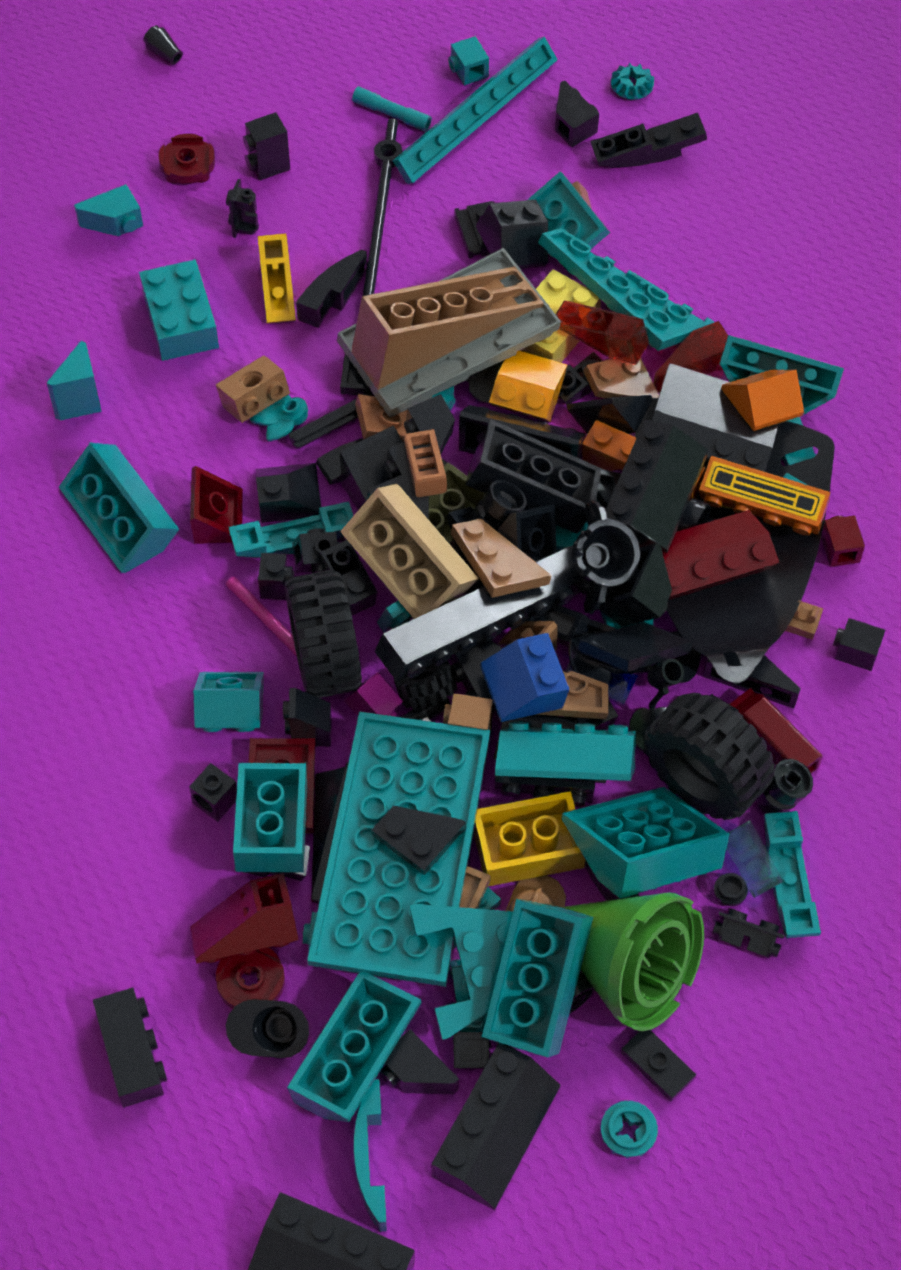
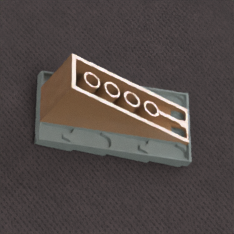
[337,248,561,418]

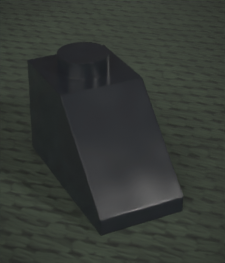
[379,1029,459,1095]

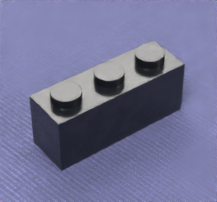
[93,987,168,1108]

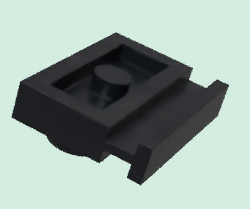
[454,201,495,259]

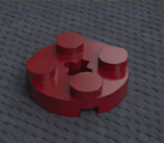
[158,133,215,184]
[216,948,285,1009]

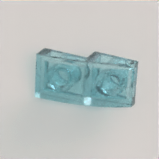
[727,820,783,898]

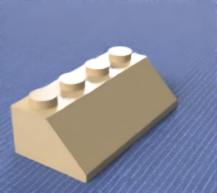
[340,484,479,619]

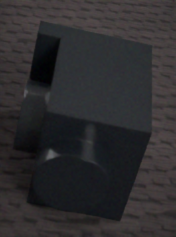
[258,553,295,600]

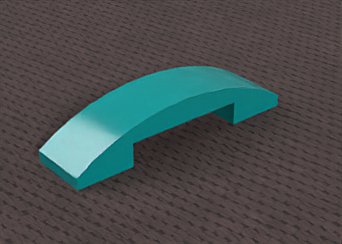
[229,502,353,557]
[764,811,821,938]
[354,1079,387,1232]

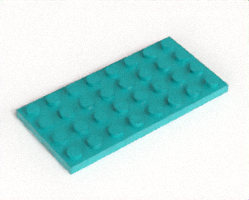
[307,712,490,987]

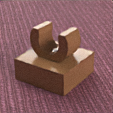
[785,600,824,640]

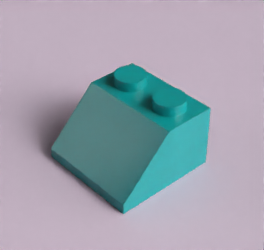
[193,672,264,732]

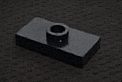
[621,1030,696,1101]

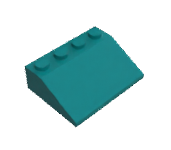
[562,787,730,898]

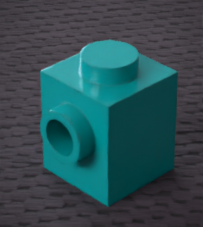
[448,36,489,86]

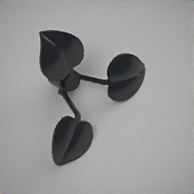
[568,631,701,756]

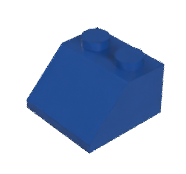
[480,633,570,722]

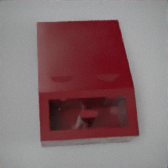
[190,873,299,964]

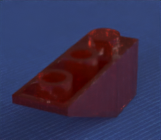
[556,300,649,365]
[653,321,728,393]

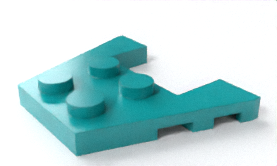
[409,904,513,1040]

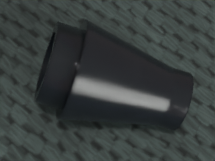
[143,25,183,65]

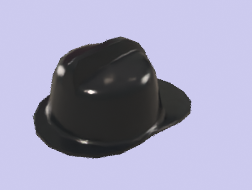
[225,999,309,1058]

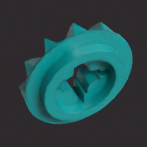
[611,62,654,99]
[600,1101,658,1159]

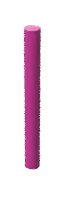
[226,576,297,657]

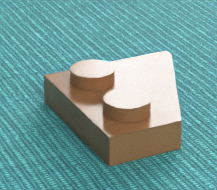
[583,352,659,398]

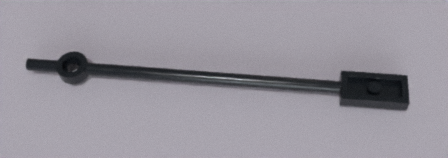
[340,119,402,395]

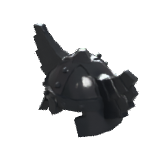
[571,500,640,614]

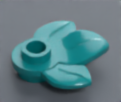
[250,395,308,442]

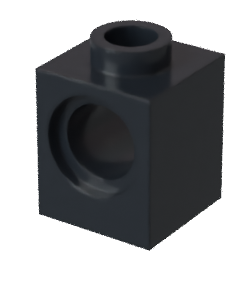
[189,763,237,822]

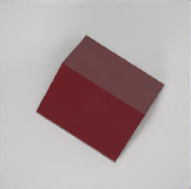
[190,466,243,544]

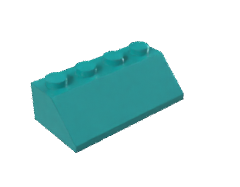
[59,442,179,573]
[495,721,636,781]
[482,899,594,1058]
[287,972,422,1122]

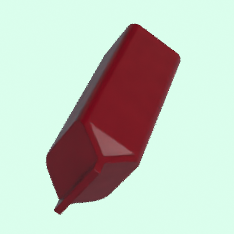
[730,688,823,774]

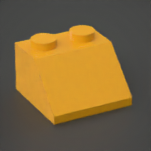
[489,351,568,422]

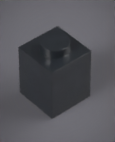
[833,618,885,671]

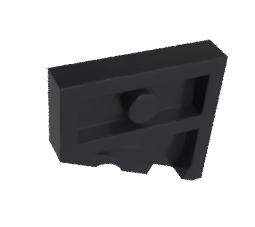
[371,806,467,875]

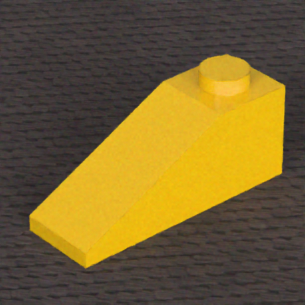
[258,233,296,324]

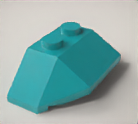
[720,335,844,417]

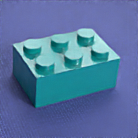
[139,259,219,361]
[233,763,308,872]

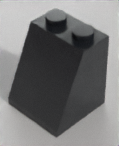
[339,426,402,510]

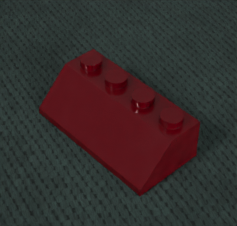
[639,510,779,600]

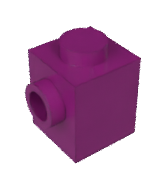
[344,672,403,717]

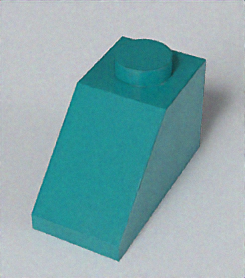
[74,184,143,236]

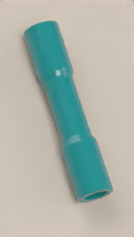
[352,86,432,132]

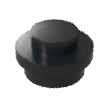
[714,873,748,906]

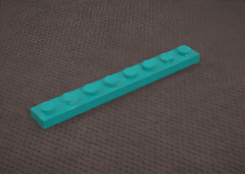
[393,36,558,184]

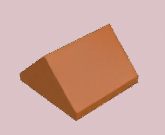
[721,370,804,431]

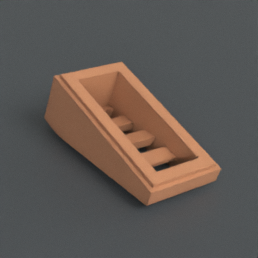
[403,429,447,497]

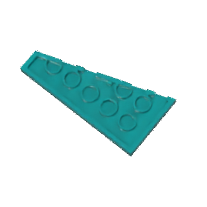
[538,228,716,351]

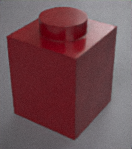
[821,515,865,567]

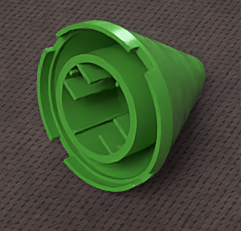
[564,892,704,1031]

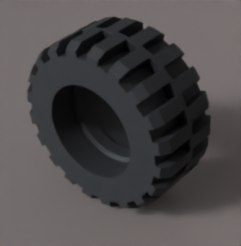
[285,570,362,698]
[644,693,774,820]

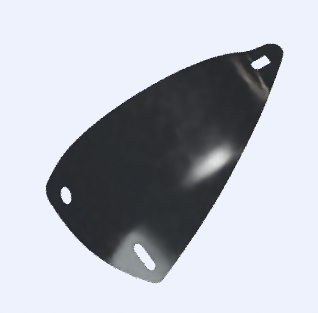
[635,398,835,683]

